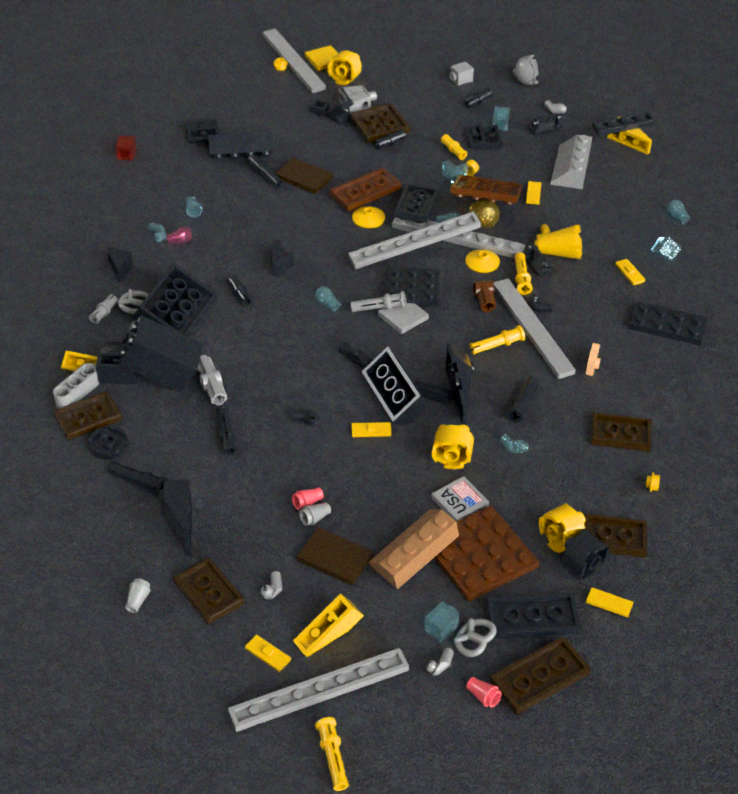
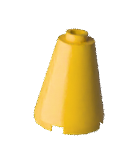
[535,225,582,259]

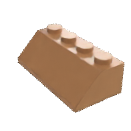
[368,509,459,589]

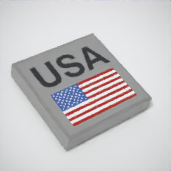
[431,476,489,522]

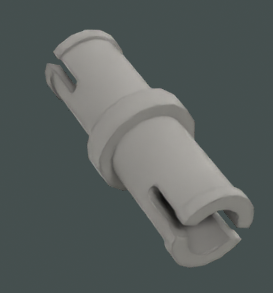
[89,294,118,324]

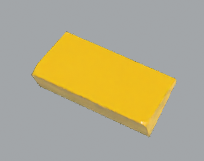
[61,350,98,371]

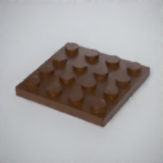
[450,174,523,205]
[434,506,539,602]

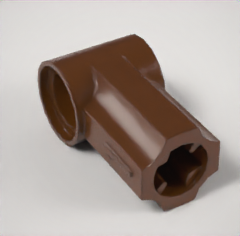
[473,281,496,313]

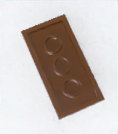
[330,168,402,212]

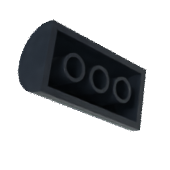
[362,346,426,425]

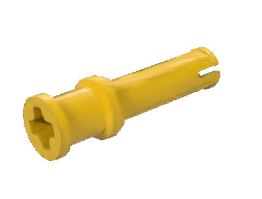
[514,252,533,295]
[469,325,525,355]
[315,717,349,791]

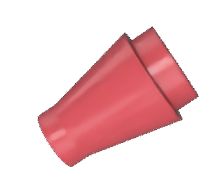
[292,487,324,510]
[466,677,502,708]

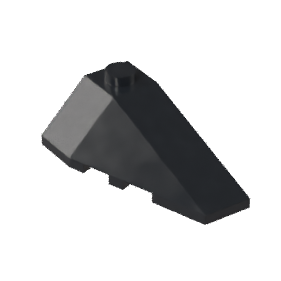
[445,343,474,424]

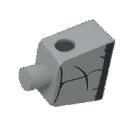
[339,85,377,113]

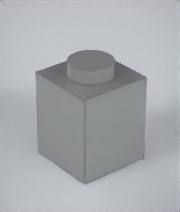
[450,61,474,86]

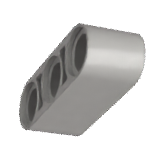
[53,363,99,409]

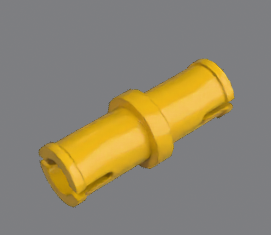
[441,134,467,160]

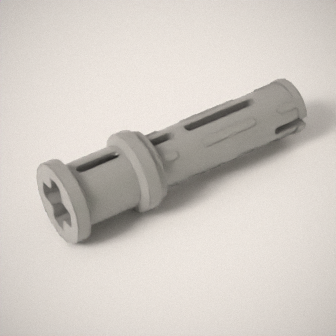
[351,291,406,313]

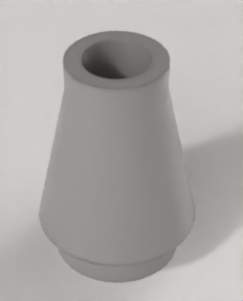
[299,502,331,526]
[125,578,150,613]

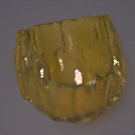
[469,199,500,228]

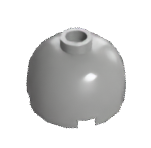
[513,55,538,85]

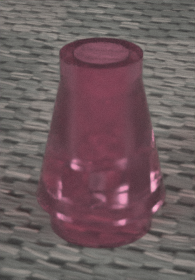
[167,226,193,244]

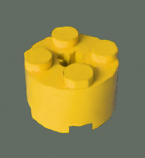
[327,50,362,85]
[432,425,474,470]
[539,503,585,553]

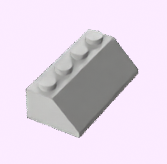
[550,135,592,189]

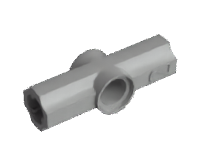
[198,355,227,406]

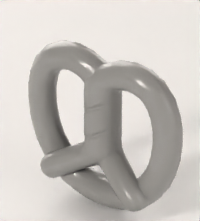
[118,289,149,314]
[454,618,496,657]

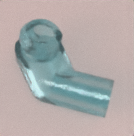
[149,222,167,242]
[500,434,529,453]

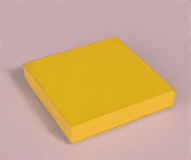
[305,45,338,71]

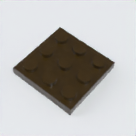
[349,103,410,143]

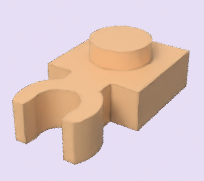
[586,343,601,376]

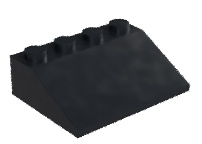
[132,263,217,336]

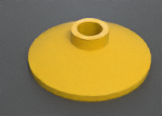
[352,206,385,229]
[465,249,500,273]

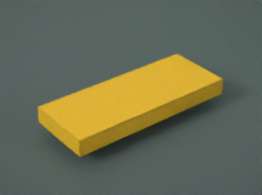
[526,181,541,205]
[615,259,646,285]
[352,422,391,437]
[586,588,633,617]
[245,635,291,672]

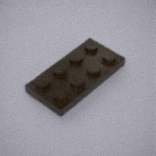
[490,636,591,715]

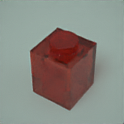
[116,135,137,161]

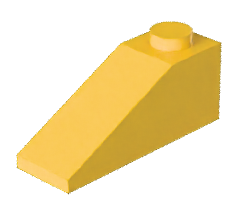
[607,117,652,154]
[293,593,364,657]

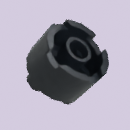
[559,528,610,580]

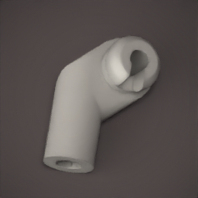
[544,100,566,114]
[261,571,282,599]
[426,648,454,676]

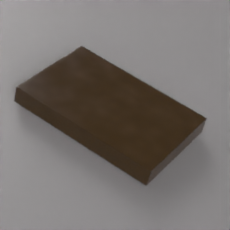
[275,158,333,194]
[53,391,123,441]
[591,412,652,452]
[584,514,647,558]
[297,527,373,586]
[173,557,245,625]

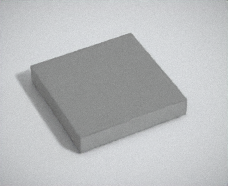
[378,303,429,334]

